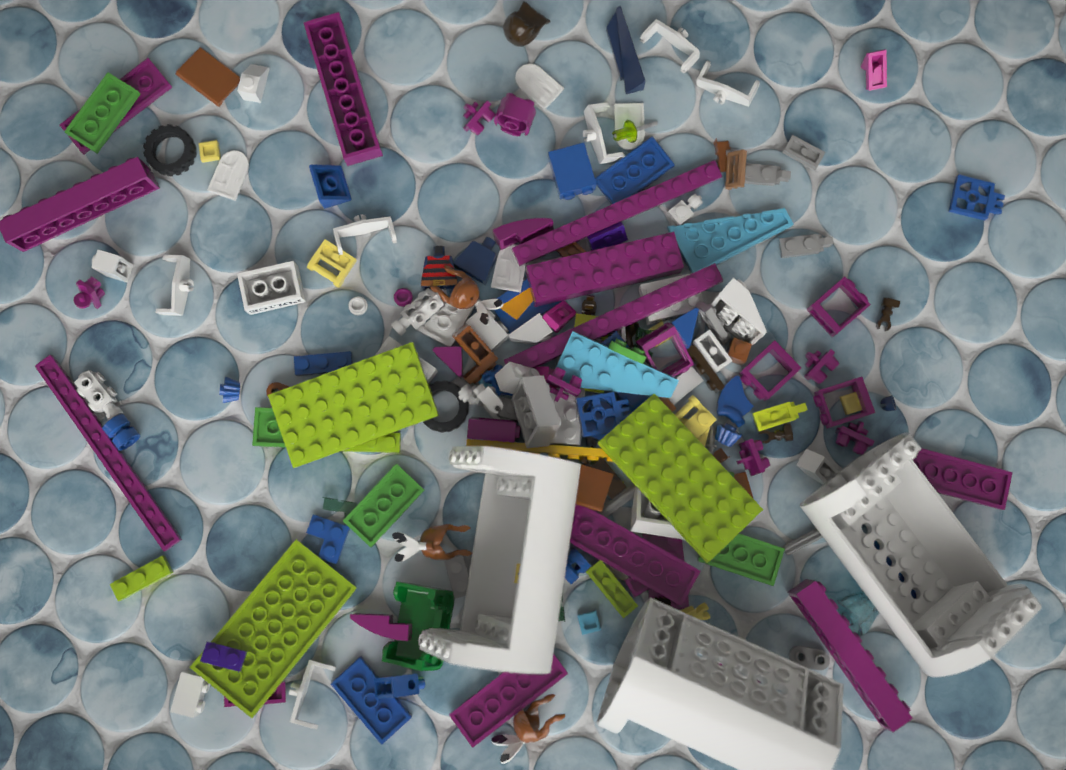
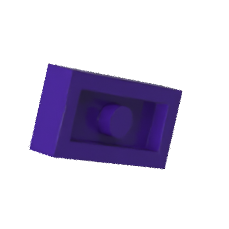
[587,222,628,251]
[200,641,247,672]

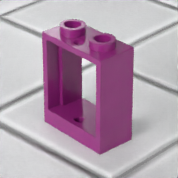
[806,276,871,337]
[636,322,694,377]
[738,340,801,401]
[813,377,876,429]
[467,417,521,443]

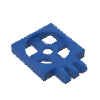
[948,175,1005,221]
[575,392,631,438]

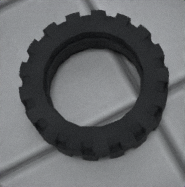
[143,124,197,177]
[423,381,469,433]

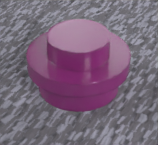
[394,288,413,307]

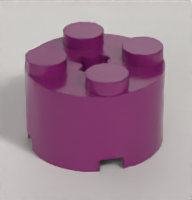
[494,93,536,136]

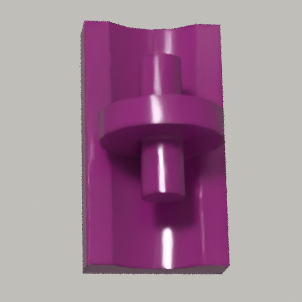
[463,100,496,136]
[73,276,105,309]
[804,349,840,384]
[546,367,582,402]
[835,421,874,455]
[736,439,770,476]

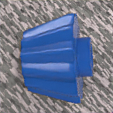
[219,377,240,403]
[715,423,742,447]

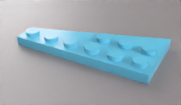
[667,208,794,273]
[548,331,679,398]

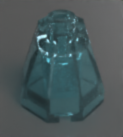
[834,590,879,636]

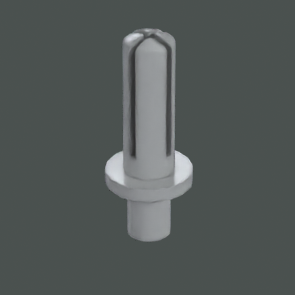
[705,426,717,455]

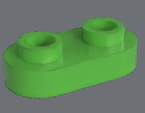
[608,338,647,364]

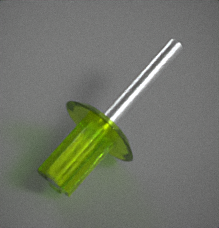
[612,120,658,143]

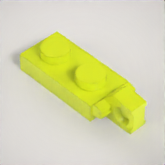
[752,401,808,432]

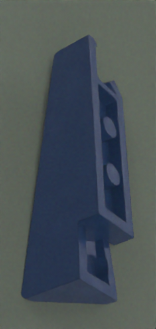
[606,6,645,94]

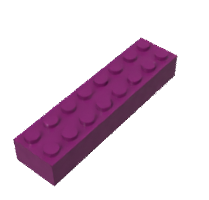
[303,12,383,166]
[0,157,160,252]
[526,232,684,307]
[787,579,913,733]

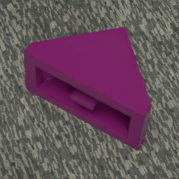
[432,347,463,379]

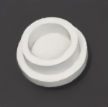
[348,296,368,315]

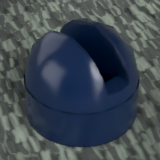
[880,395,896,411]

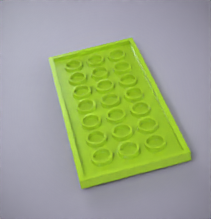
[268,342,440,468]
[597,394,763,563]
[189,539,357,718]

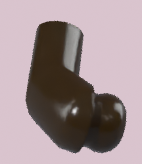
[625,322,639,348]

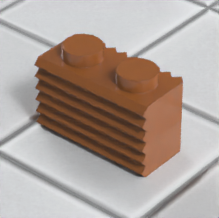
[452,324,494,366]

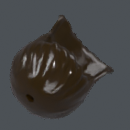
[503,1,551,47]

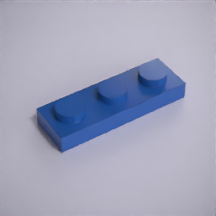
[294,351,353,376]

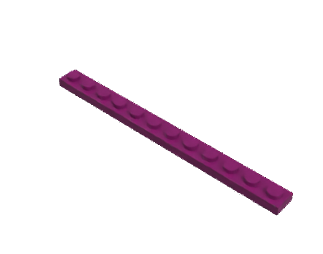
[511,160,722,267]
[504,263,723,368]
[35,355,182,551]

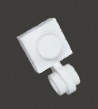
[667,194,703,226]
[458,383,478,405]

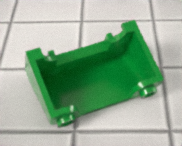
[382,581,455,671]

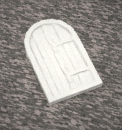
[515,64,564,110]
[614,103,645,151]
[207,150,249,201]
[491,244,527,292]

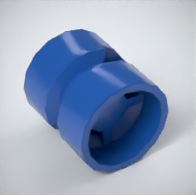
[102,414,140,451]
[564,547,591,585]

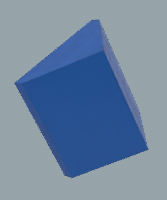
[309,164,352,209]
[671,308,699,349]

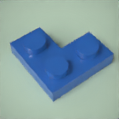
[306,514,350,564]

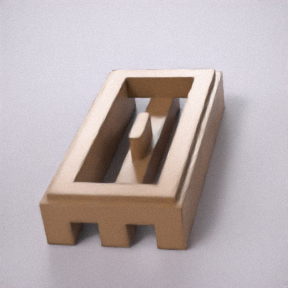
[725,149,747,190]

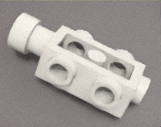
[391,288,444,336]
[74,370,124,420]

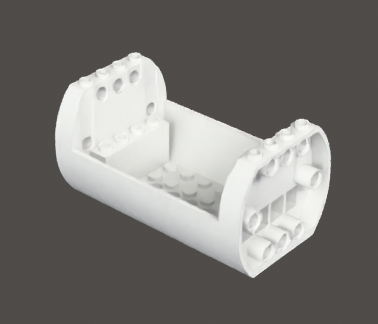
[800,432,1043,677]
[419,446,581,674]
[596,598,844,770]

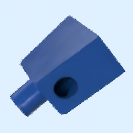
[374,673,425,699]

